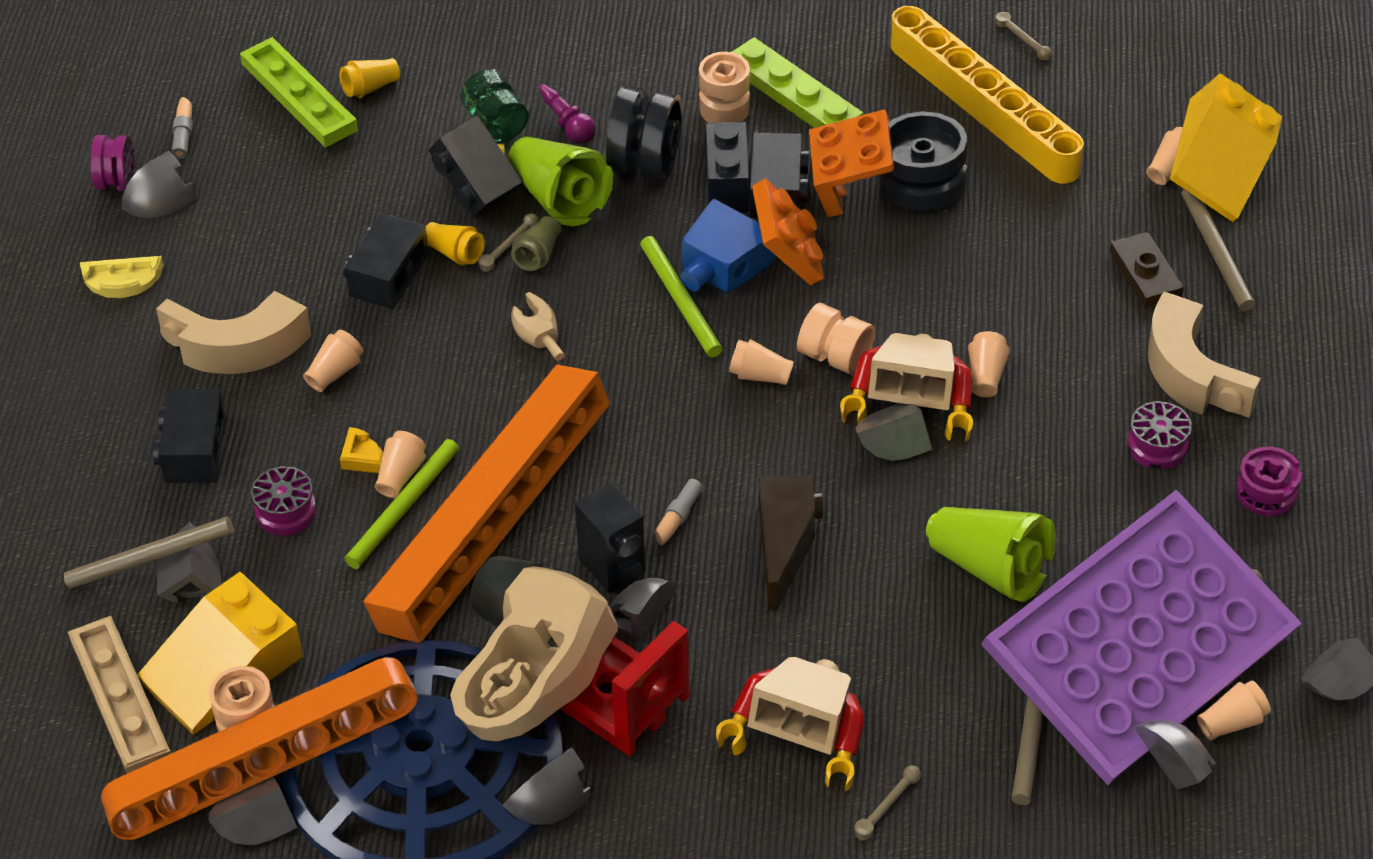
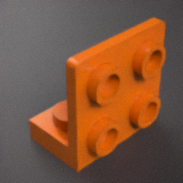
[809,110,894,218]

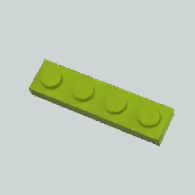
[240,37,358,148]
[732,37,863,128]

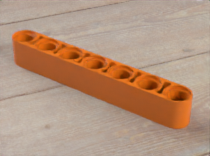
[101,657,418,840]

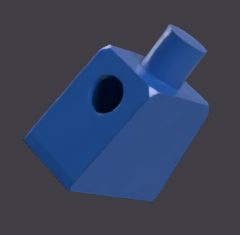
[680,199,776,292]

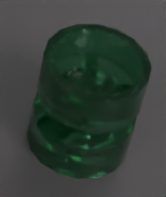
[460,69,529,143]

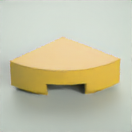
[340,427,383,473]

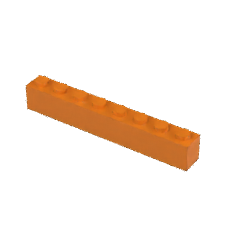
[363,365,610,644]

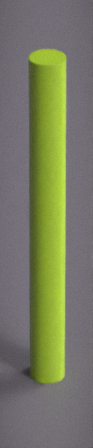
[640,236,723,358]
[344,439,459,569]

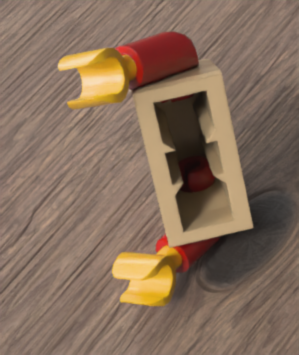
[840,333,973,442]
[716,657,864,791]

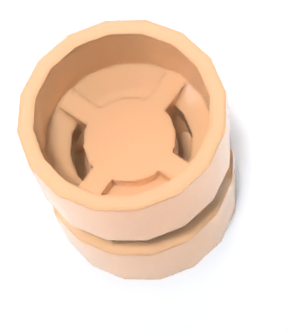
[699,52,750,123]
[797,303,875,375]
[209,666,274,732]

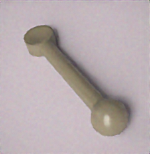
[996,12,1052,61]
[478,213,539,272]
[855,765,921,840]

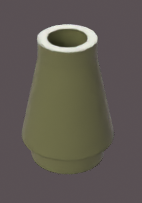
[511,216,561,271]

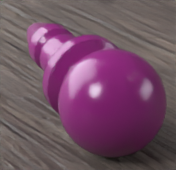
[539,84,596,143]

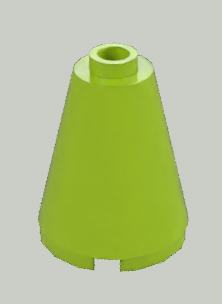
[508,137,613,227]
[926,507,1056,602]

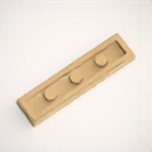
[68,616,171,774]

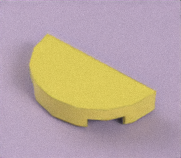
[80,256,164,298]

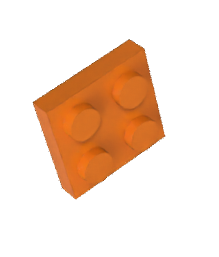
[752,178,824,286]

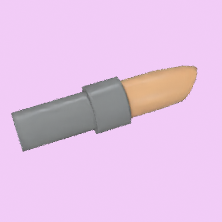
[171,97,193,159]
[655,479,703,546]

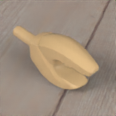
[511,292,565,361]

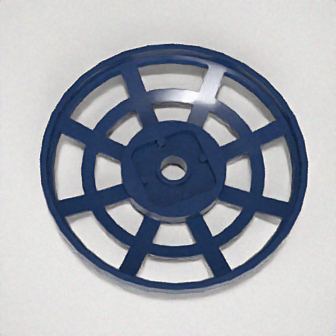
[281,640,563,859]

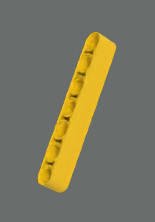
[891,6,1084,184]

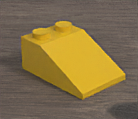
[1170,73,1282,222]
[137,572,303,735]

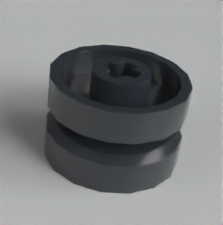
[606,86,682,181]
[879,111,968,211]

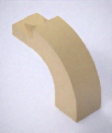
[156,291,312,374]
[1148,292,1261,418]

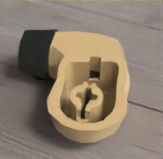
[450,556,618,742]

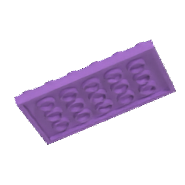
[981,490,1302,785]

